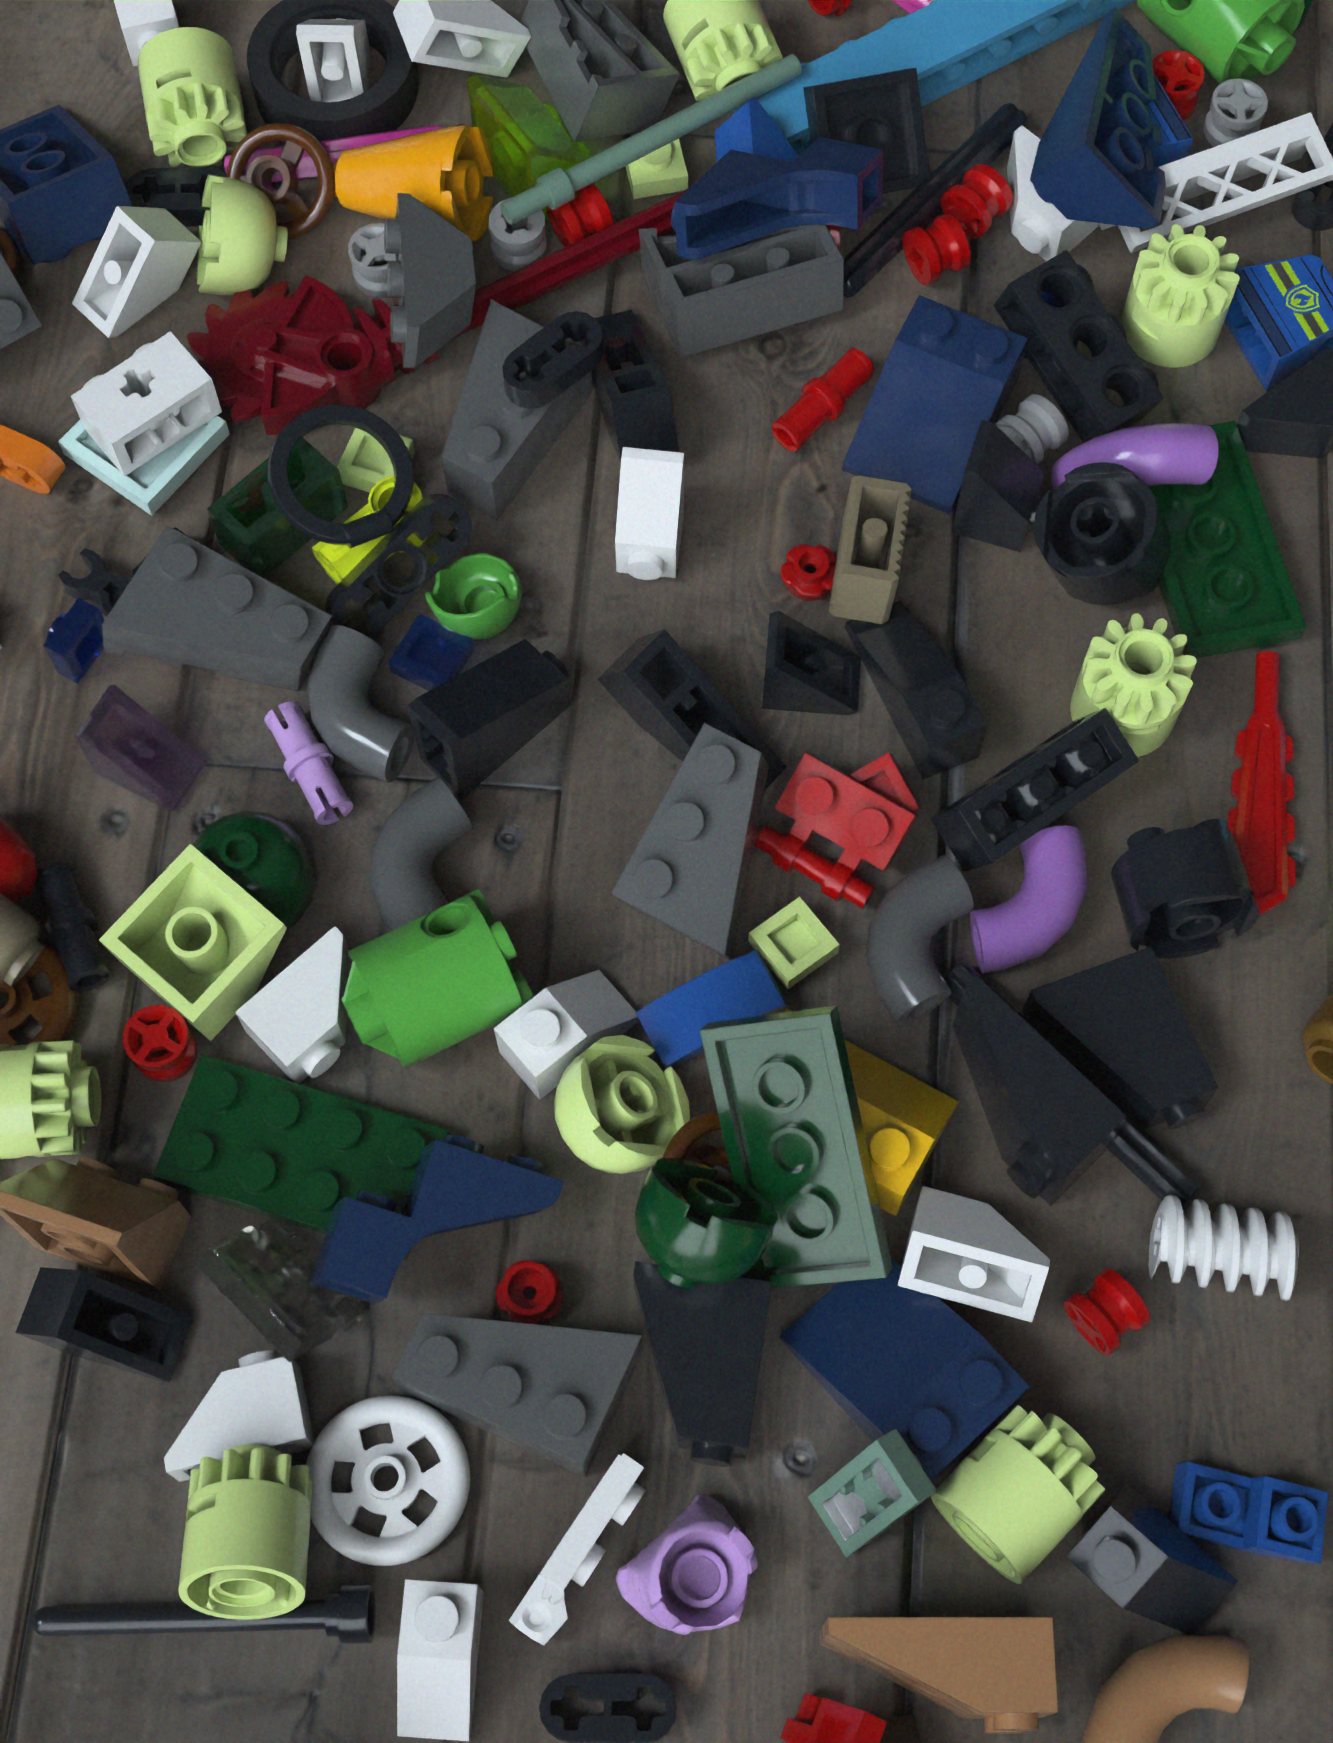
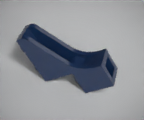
[671,137,883,259]
[310,1135,564,1304]

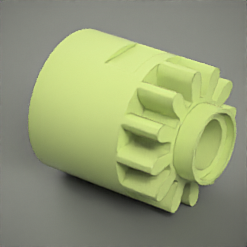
[663,0,783,101]
[138,27,247,167]
[1121,224,1240,368]
[1070,613,1197,757]
[0,1040,102,1159]
[931,1405,1105,1584]
[178,1444,313,1620]

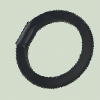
[267,404,414,549]

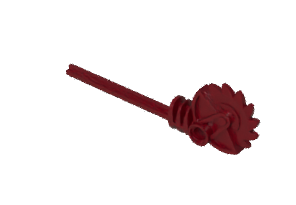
[187,189,688,435]

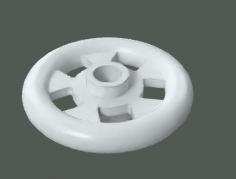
[306,1395,470,1566]

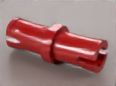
[772,348,874,452]

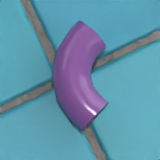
[1051,423,1218,490]
[970,825,1088,974]

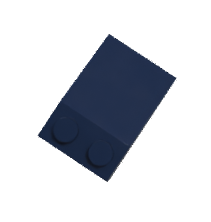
[0,104,133,265]
[842,295,1028,514]
[779,1258,1030,1483]

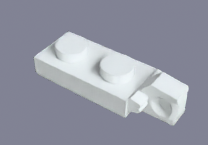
[508,1453,646,1646]

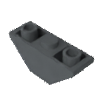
[384,193,476,368]

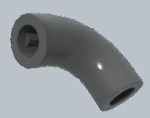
[307,625,414,783]
[370,777,473,931]
[867,855,974,1025]

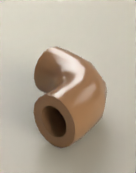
[1082,1634,1249,1743]

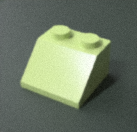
[99,844,287,1042]

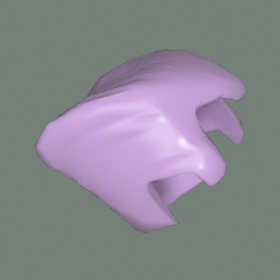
[616,1494,758,1635]

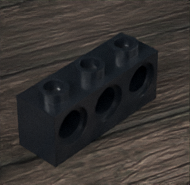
[993,250,1164,443]
[930,707,1139,872]

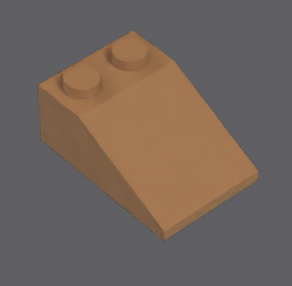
[0,1157,192,1292]
[820,1617,1058,1734]

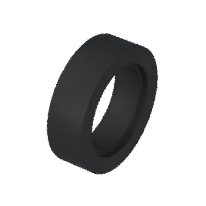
[247,0,419,141]

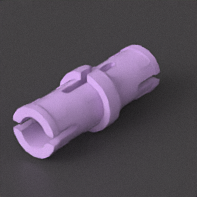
[264,701,354,825]

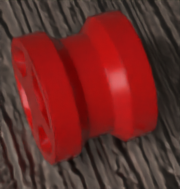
[1152,50,1205,121]
[941,164,1013,239]
[546,183,613,248]
[902,213,971,285]
[123,1005,197,1082]
[1063,1268,1151,1356]

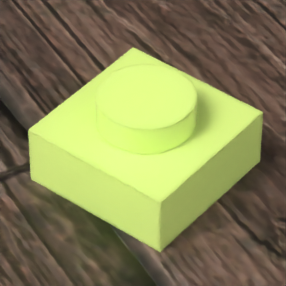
[622,139,688,199]
[335,428,415,493]
[748,896,840,990]

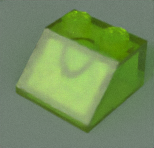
[466,74,592,224]

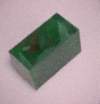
[207,437,348,578]

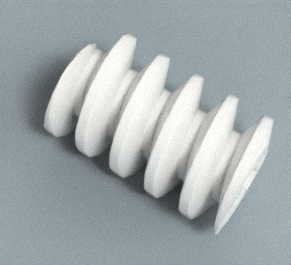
[1148,1195,1299,1301]

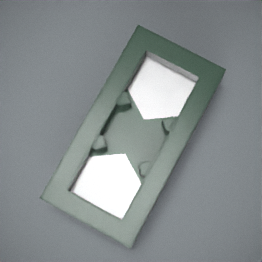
[808,1429,937,1558]

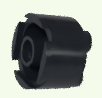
[1034,462,1171,605]
[1111,819,1260,959]

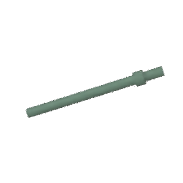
[500,54,802,225]

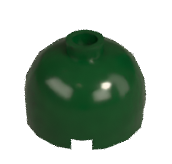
[192,810,316,929]
[635,1157,778,1288]

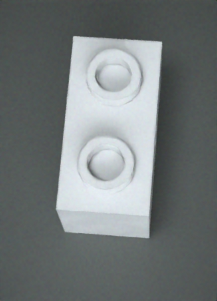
[71,331,222,477]

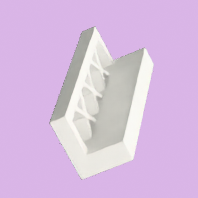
[1099,112,1333,253]

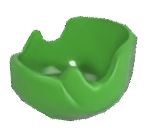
[425,552,522,641]

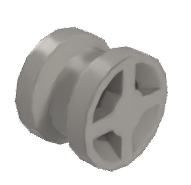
[1203,78,1268,147]
[489,197,547,272]
[348,223,395,298]
[995,394,1069,465]

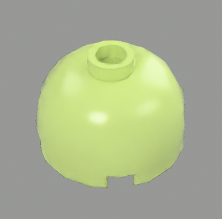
[197,175,288,295]
[554,1035,690,1174]

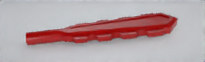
[1227,651,1296,917]

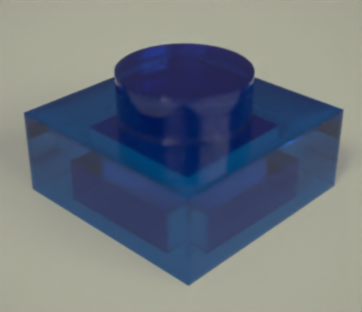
[43,597,105,684]
[388,613,474,691]

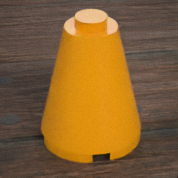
[333,124,494,241]

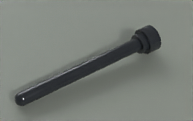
[32,1584,376,1644]

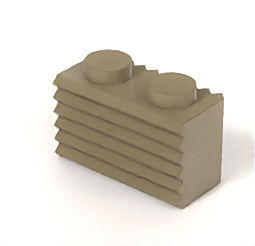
[828,475,912,624]

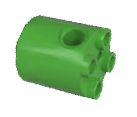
[1137,0,1305,84]
[341,889,533,1069]

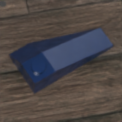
[1030,7,1166,229]

